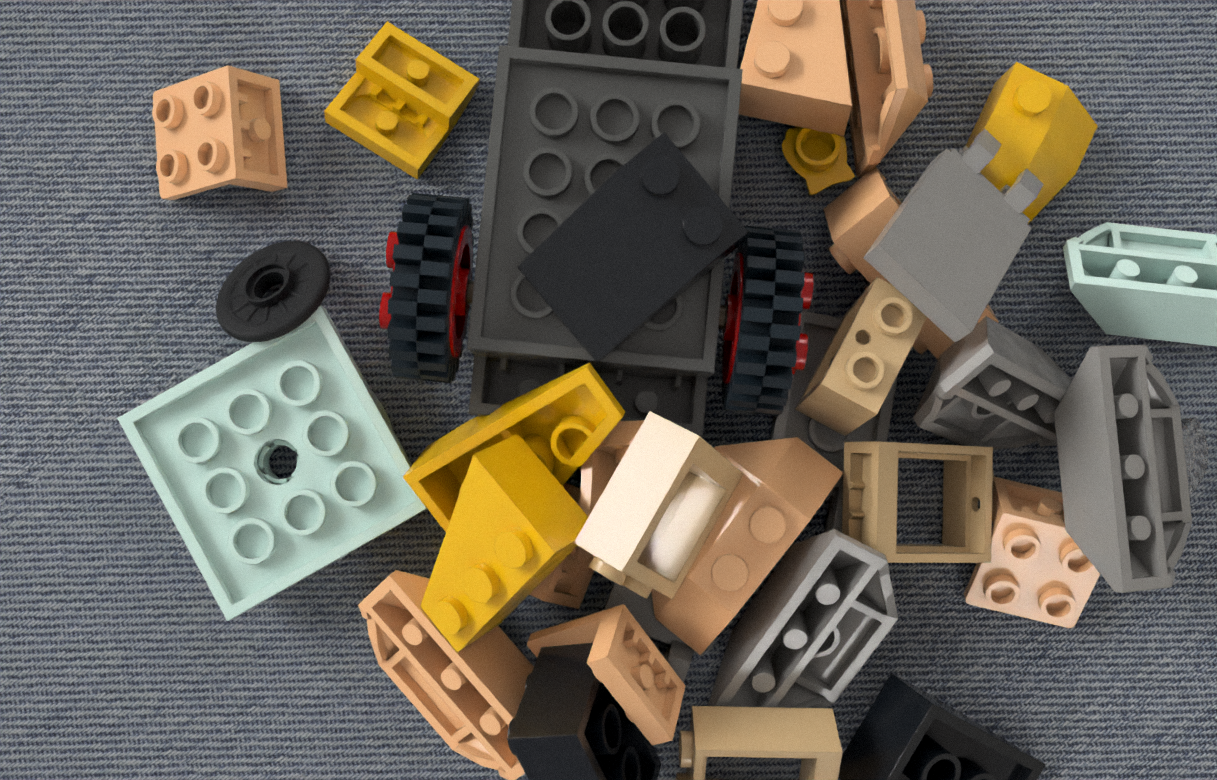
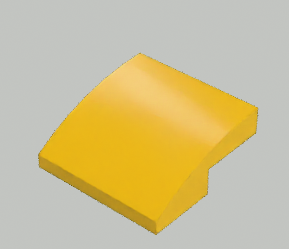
[324,21,480,180]

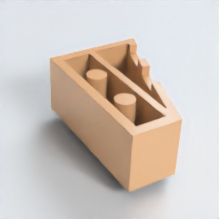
[739,0,852,136]
[823,167,999,360]

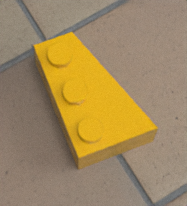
[420,433,588,653]

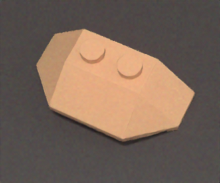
[839,0,933,177]
[651,437,843,655]
[358,570,534,780]

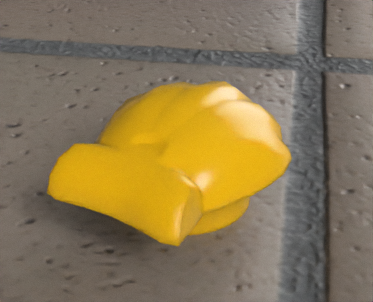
[782,126,855,195]

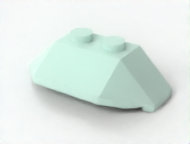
[1063,222,1217,347]

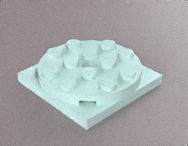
[117,305,427,621]

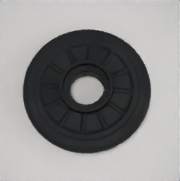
[216,241,331,342]

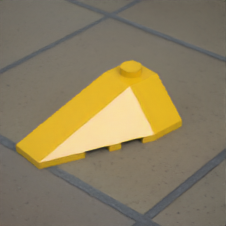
[966,62,1098,224]
[403,362,625,532]

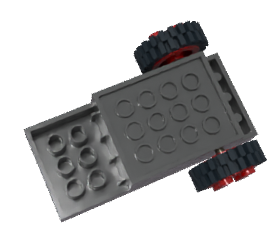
[379,0,814,437]

